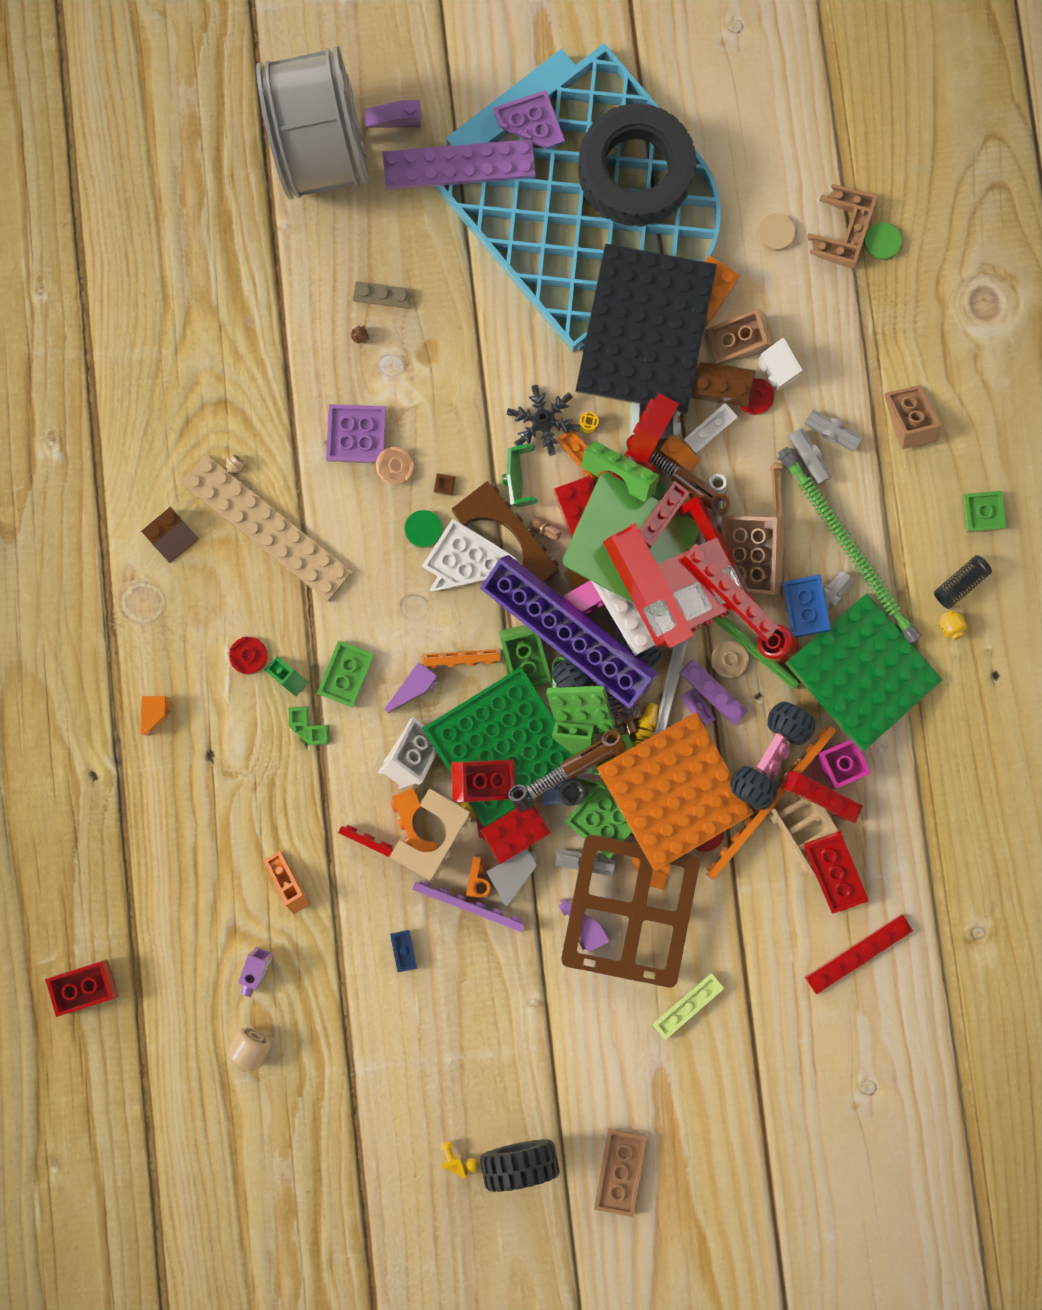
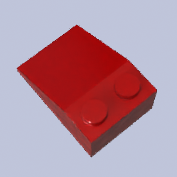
[451,760,515,802]

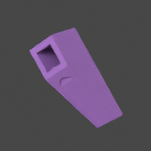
[559,899,609,953]

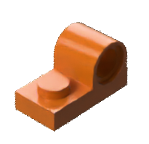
[466,856,491,897]

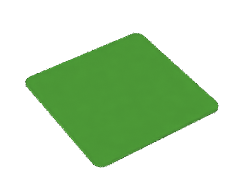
[563,473,700,616]

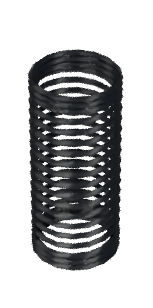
[934,555,992,609]

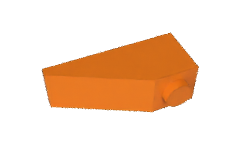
[263,851,310,914]

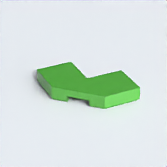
[288,707,329,745]

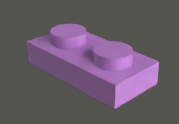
[680,688,715,726]

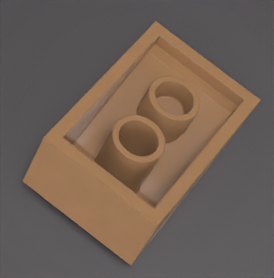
[706,308,774,364]
[884,385,941,449]

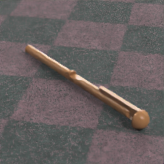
[770,463,787,612]

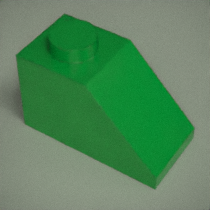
[265,656,308,697]

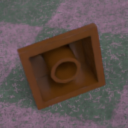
[141,506,199,563]

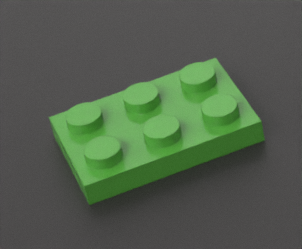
[317,640,374,708]

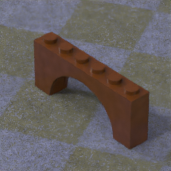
[452,481,559,583]

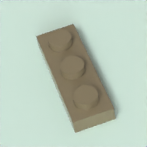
[353,281,411,309]

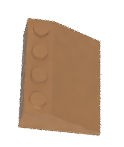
[722,516,784,595]

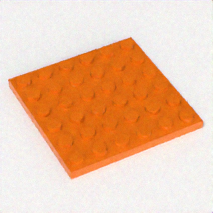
[597,712,754,871]

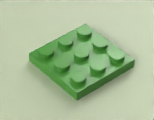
[546,686,616,734]
[565,787,633,859]

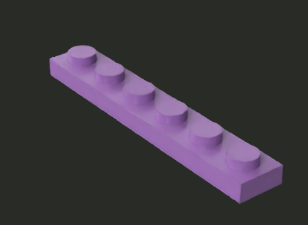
[412,880,525,932]

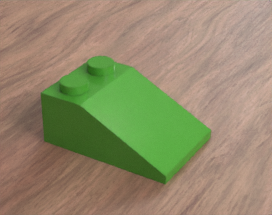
[499,624,552,686]

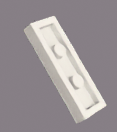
[683,403,738,455]

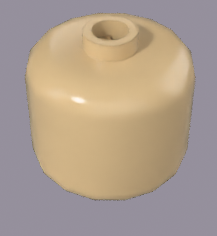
[227,1027,271,1071]

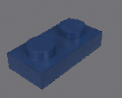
[390,929,417,973]

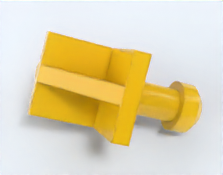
[441,1141,479,1179]

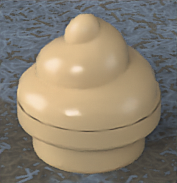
[226,454,245,474]

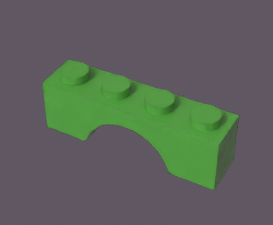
[581,441,660,502]

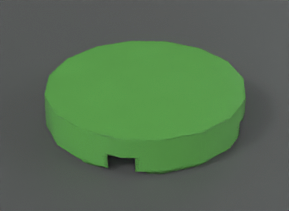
[864,222,902,260]

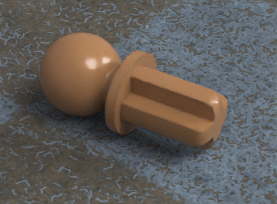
[529,517,561,540]

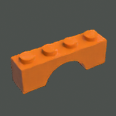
[390,788,439,852]

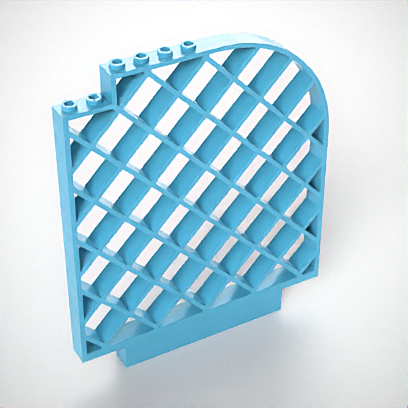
[433,43,721,352]

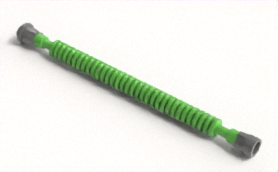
[777,447,922,644]

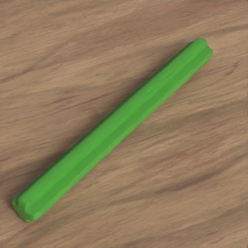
[714,616,800,689]

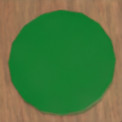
[404,510,442,548]

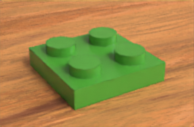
[962,491,1007,533]

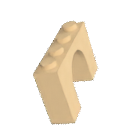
[390,788,472,881]

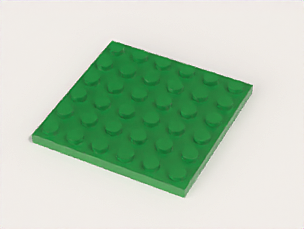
[785,593,943,752]
[422,667,576,827]

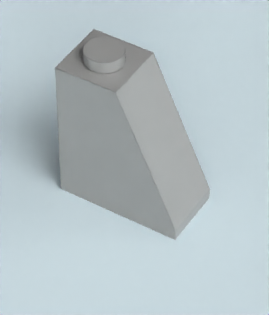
[486,849,538,906]

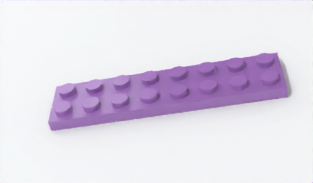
[382,139,535,190]

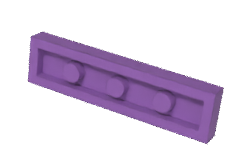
[679,659,748,725]

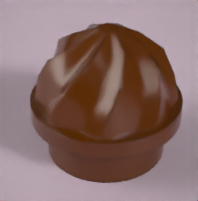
[351,325,370,344]

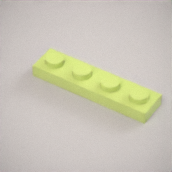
[652,973,724,1040]

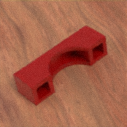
[781,771,863,823]

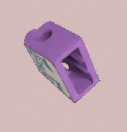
[238,947,274,997]

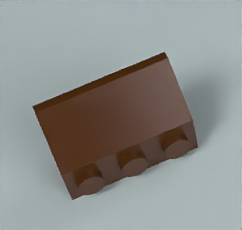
[692,362,756,407]

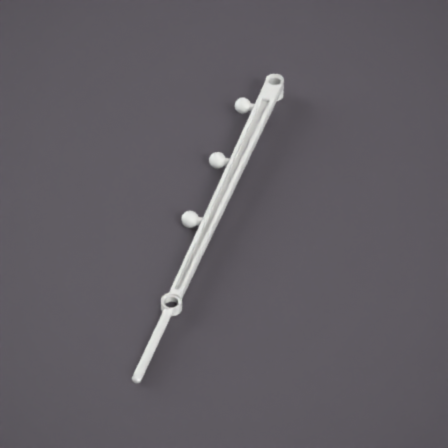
[631,474,727,843]

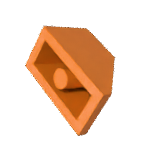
[659,435,700,473]
[141,696,172,736]

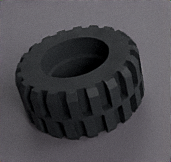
[480,1139,560,1192]

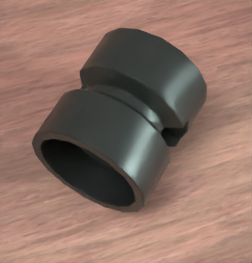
[558,780,585,806]

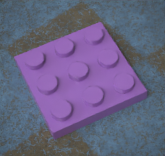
[326,404,386,463]

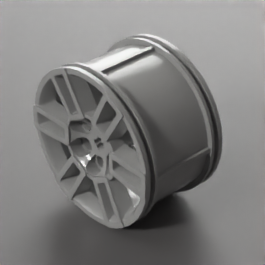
[256,46,369,200]

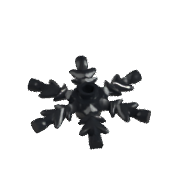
[507,385,581,456]

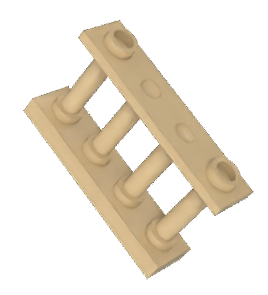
[768,798,852,877]

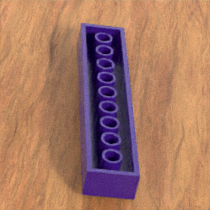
[480,555,659,709]

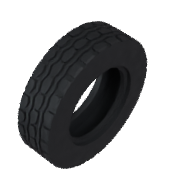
[578,103,696,226]

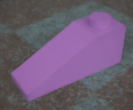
[365,100,421,128]
[384,663,438,713]

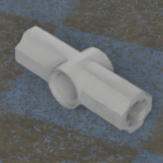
[805,409,862,452]
[788,428,832,485]
[823,570,854,611]
[555,849,616,876]

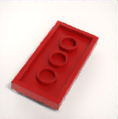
[803,830,869,914]

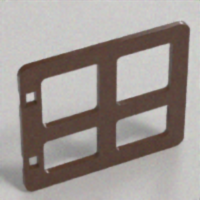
[561,835,700,988]

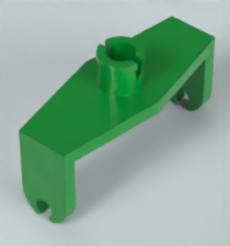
[502,444,538,508]

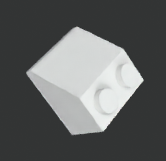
[758,338,803,391]

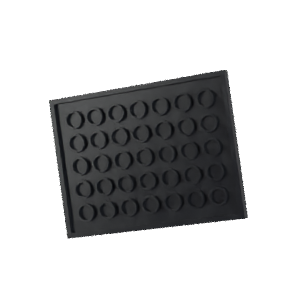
[575,243,717,413]

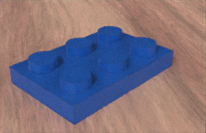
[782,574,831,638]

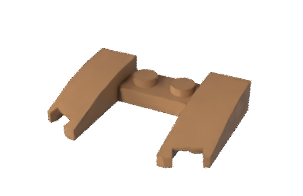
[807,184,878,269]

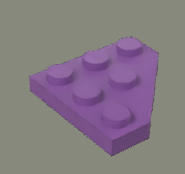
[493,90,565,150]

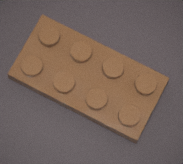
[594,1128,647,1217]

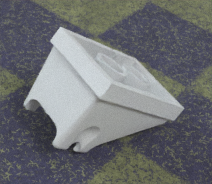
[378,717,437,789]

